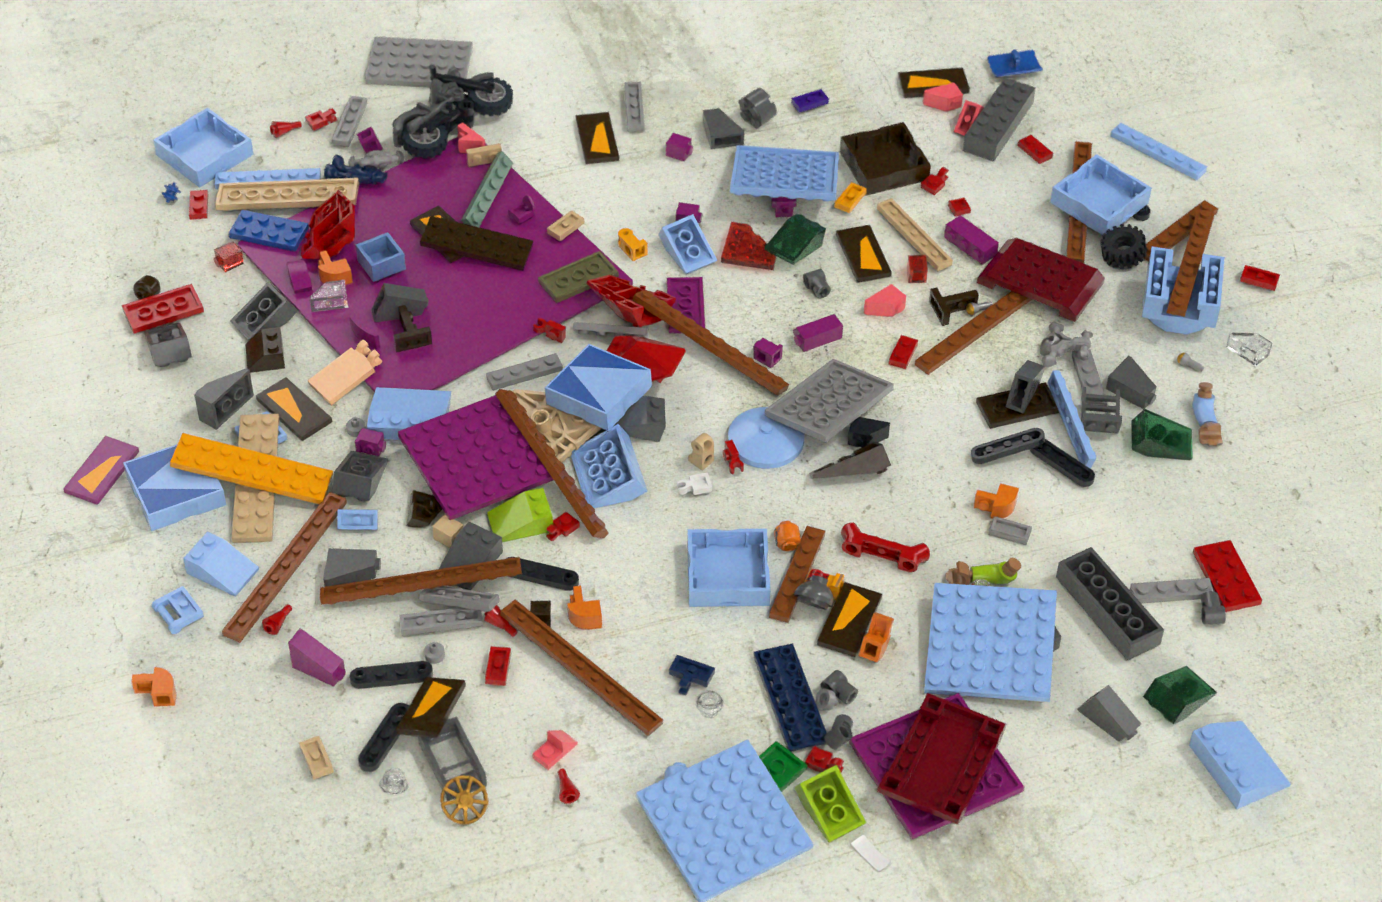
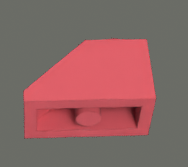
[923,83,963,111]
[954,100,984,136]
[864,284,906,317]

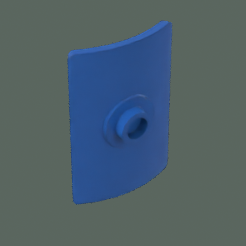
[987,49,1043,77]

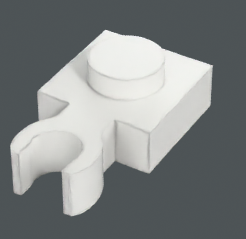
[677,472,713,495]

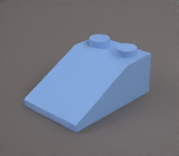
[659,214,717,275]
[183,531,259,597]

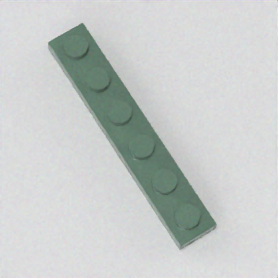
[461,151,513,227]

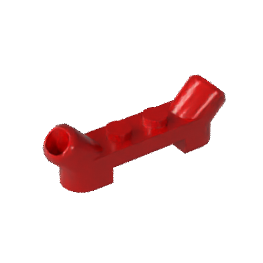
[841,522,930,572]

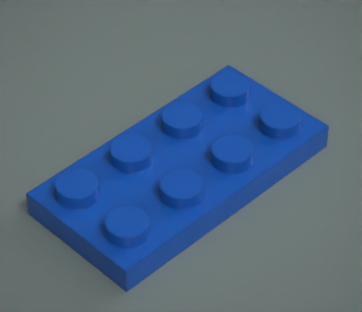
[229,210,309,252]

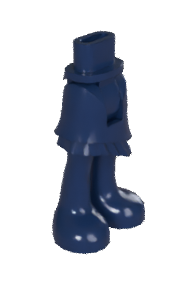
[324,155,388,185]

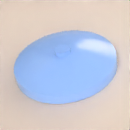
[728,407,804,469]

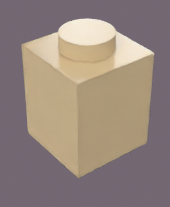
[432,514,464,548]

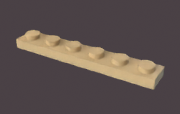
[877,198,953,272]

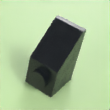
[848,417,890,447]

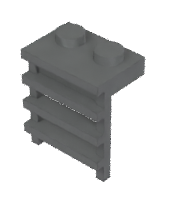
[1081,387,1122,433]

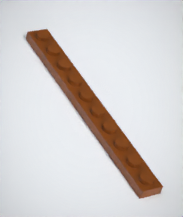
[1066,141,1092,263]
[1167,209,1215,317]
[632,290,789,396]
[915,291,1032,375]
[495,389,609,538]
[222,492,347,643]
[320,557,522,605]
[500,599,663,736]

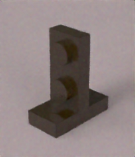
[929,287,979,326]
[393,305,432,353]

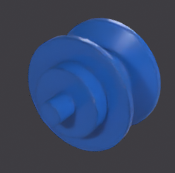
[161,182,181,203]

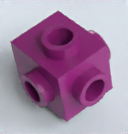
[771,196,797,217]

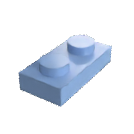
[337,509,378,530]

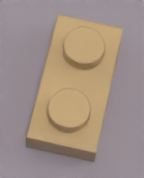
[466,143,502,167]
[547,210,585,241]
[299,736,334,780]

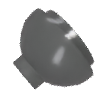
[794,575,834,610]

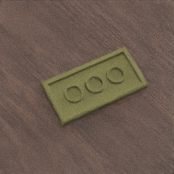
[538,251,619,303]

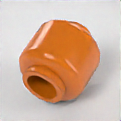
[774,521,801,551]

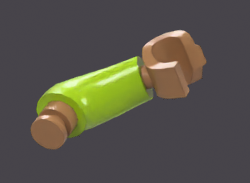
[946,557,1021,585]

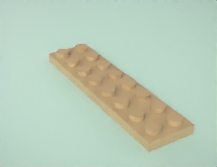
[215,178,359,211]
[232,414,280,543]

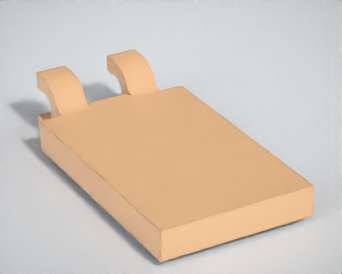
[308,339,382,406]

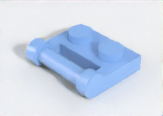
[152,586,204,634]

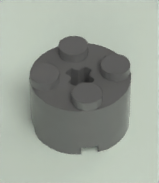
[738,88,777,129]

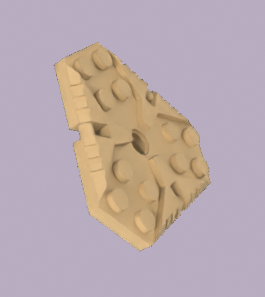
[512,389,601,462]

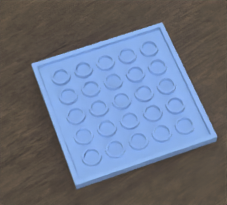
[730,145,839,202]
[924,583,1057,702]
[636,739,814,902]

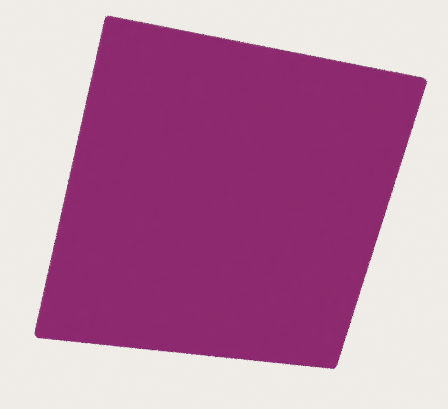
[238,136,633,392]

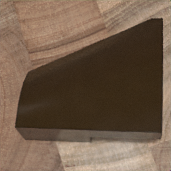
[406,490,442,528]

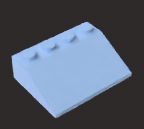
[367,387,451,440]
[571,424,647,508]
[1189,721,1291,809]

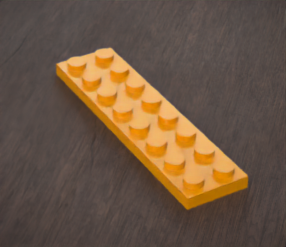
[170,433,333,505]

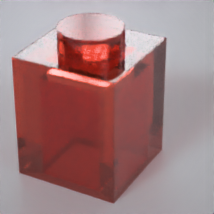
[214,241,244,272]
[907,255,928,283]

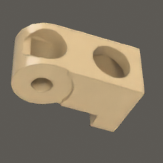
[688,433,714,471]

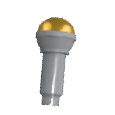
[966,301,993,315]
[1177,352,1204,372]

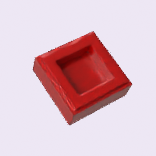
[948,197,971,217]

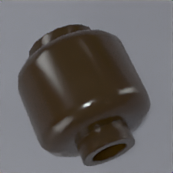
[133,275,161,300]

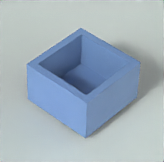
[356,232,406,282]

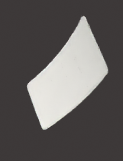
[851,835,891,871]

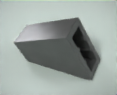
[703,108,744,149]
[371,283,428,322]
[1106,355,1157,410]
[1006,360,1045,413]
[323,548,381,587]
[1077,685,1141,742]

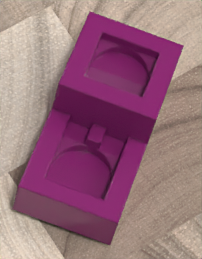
[286,259,312,293]
[350,314,380,349]

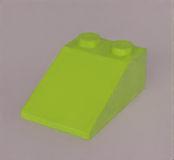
[487,488,553,542]
[794,765,867,842]

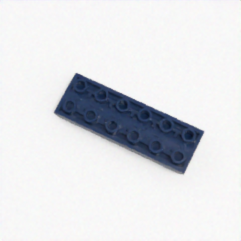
[753,643,827,752]

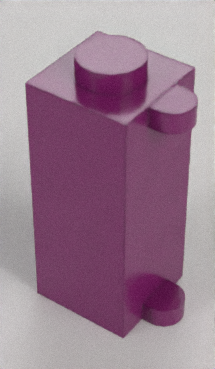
[793,314,843,352]

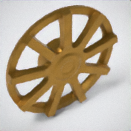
[440,775,489,824]

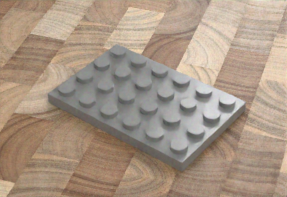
[365,37,473,87]
[765,359,894,443]

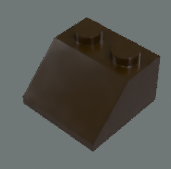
[245,327,285,373]

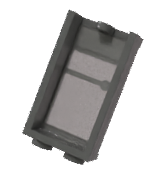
[418,717,487,801]

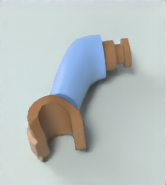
[1192,382,1223,446]

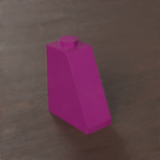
[288,628,346,687]

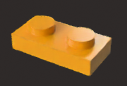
[834,182,867,213]

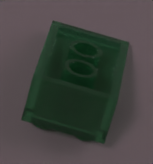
[764,214,826,265]
[1131,409,1193,460]
[1143,665,1217,724]

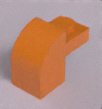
[318,251,353,287]
[974,483,1019,519]
[567,586,602,630]
[858,612,894,663]
[132,667,176,706]

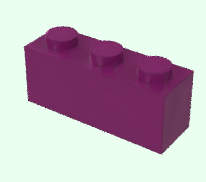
[944,215,999,265]

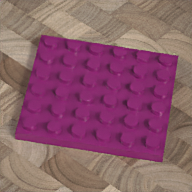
[398,395,554,520]
[849,693,1024,839]

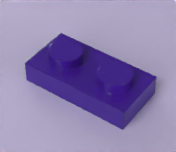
[791,89,829,113]

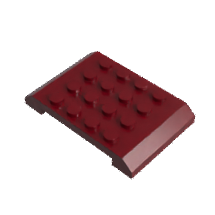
[977,237,1105,322]
[877,693,1006,825]

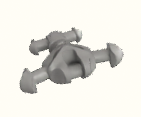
[348,150,405,169]
[1040,322,1093,368]

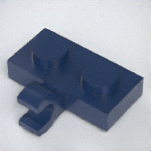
[669,655,715,695]

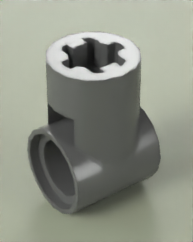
[803,269,831,298]
[1201,591,1226,624]
[820,670,858,705]
[824,714,853,750]

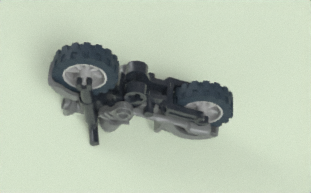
[392,64,513,158]

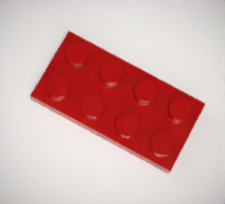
[122,284,204,334]
[1193,540,1262,612]

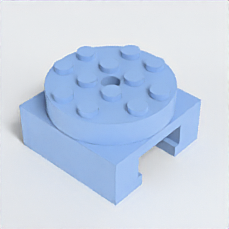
[1142,247,1225,334]

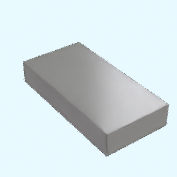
[988,516,1032,545]

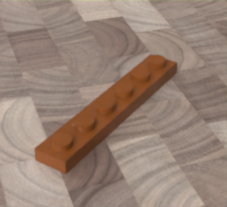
[1143,200,1218,262]
[769,526,825,623]

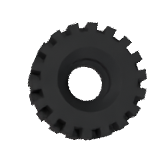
[1101,224,1147,269]

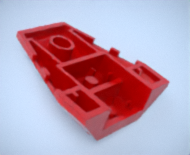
[301,190,355,259]
[587,275,676,328]
[606,336,686,381]

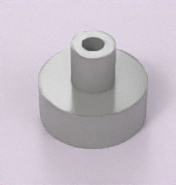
[346,417,366,437]
[424,642,445,664]
[816,689,838,711]

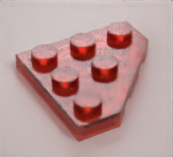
[721,222,777,271]

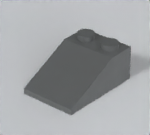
[230,282,298,340]
[144,322,192,367]
[194,368,254,430]
[604,396,666,442]
[332,451,388,501]
[439,522,503,590]

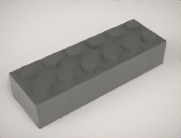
[963,77,1036,162]
[1056,547,1164,660]

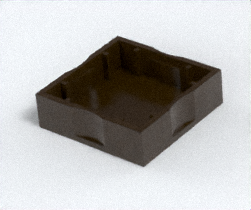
[840,122,931,195]

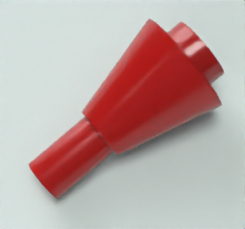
[270,121,302,138]
[262,604,292,635]
[484,605,518,637]
[558,768,580,804]

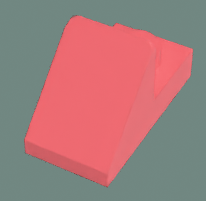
[457,123,485,153]
[533,730,578,770]

